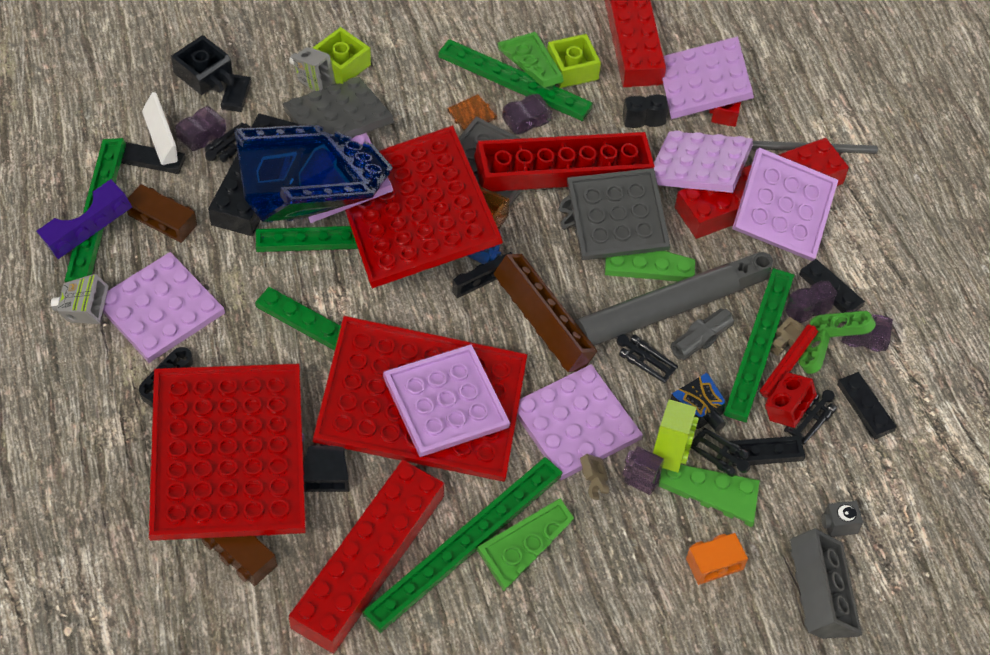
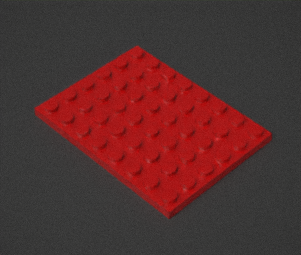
[345,125,503,289]
[313,316,528,482]
[149,364,306,541]

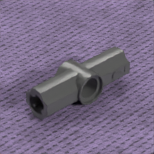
[670,308,734,360]

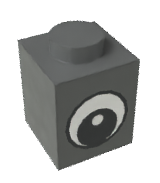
[821,501,863,537]

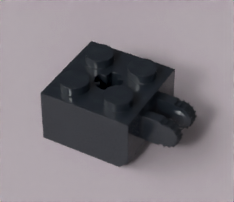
[171,35,234,95]

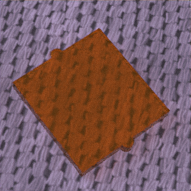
[447,94,497,131]

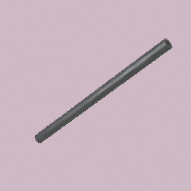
[751,141,878,154]

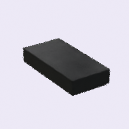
[221,74,252,112]

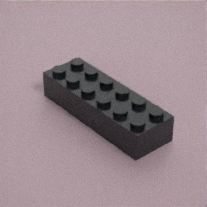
[208,113,299,236]

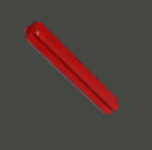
[760,324,818,398]

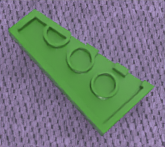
[497,31,564,88]
[605,251,695,281]
[659,465,760,527]
[477,498,574,591]

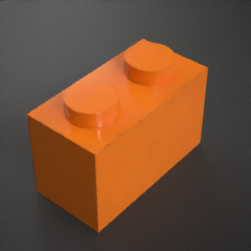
[686,533,748,585]

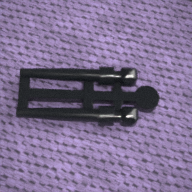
[205,122,251,163]
[617,334,678,383]
[784,390,837,444]
[691,428,750,477]

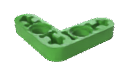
[799,311,876,374]

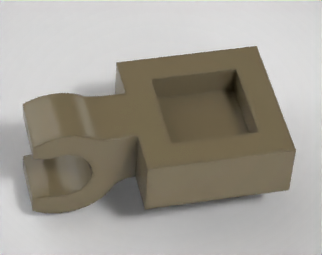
[771,317,805,356]
[580,454,609,500]

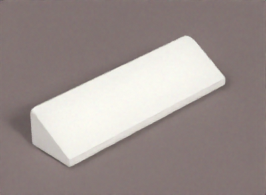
[142,92,178,165]

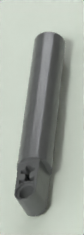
[575,252,773,346]

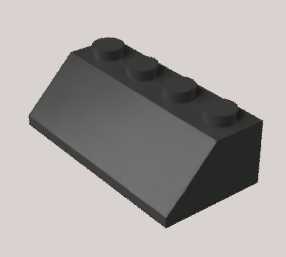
[790,528,862,639]

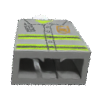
[289,47,336,91]
[51,274,109,324]

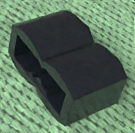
[622,94,669,128]

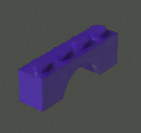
[36,179,132,259]

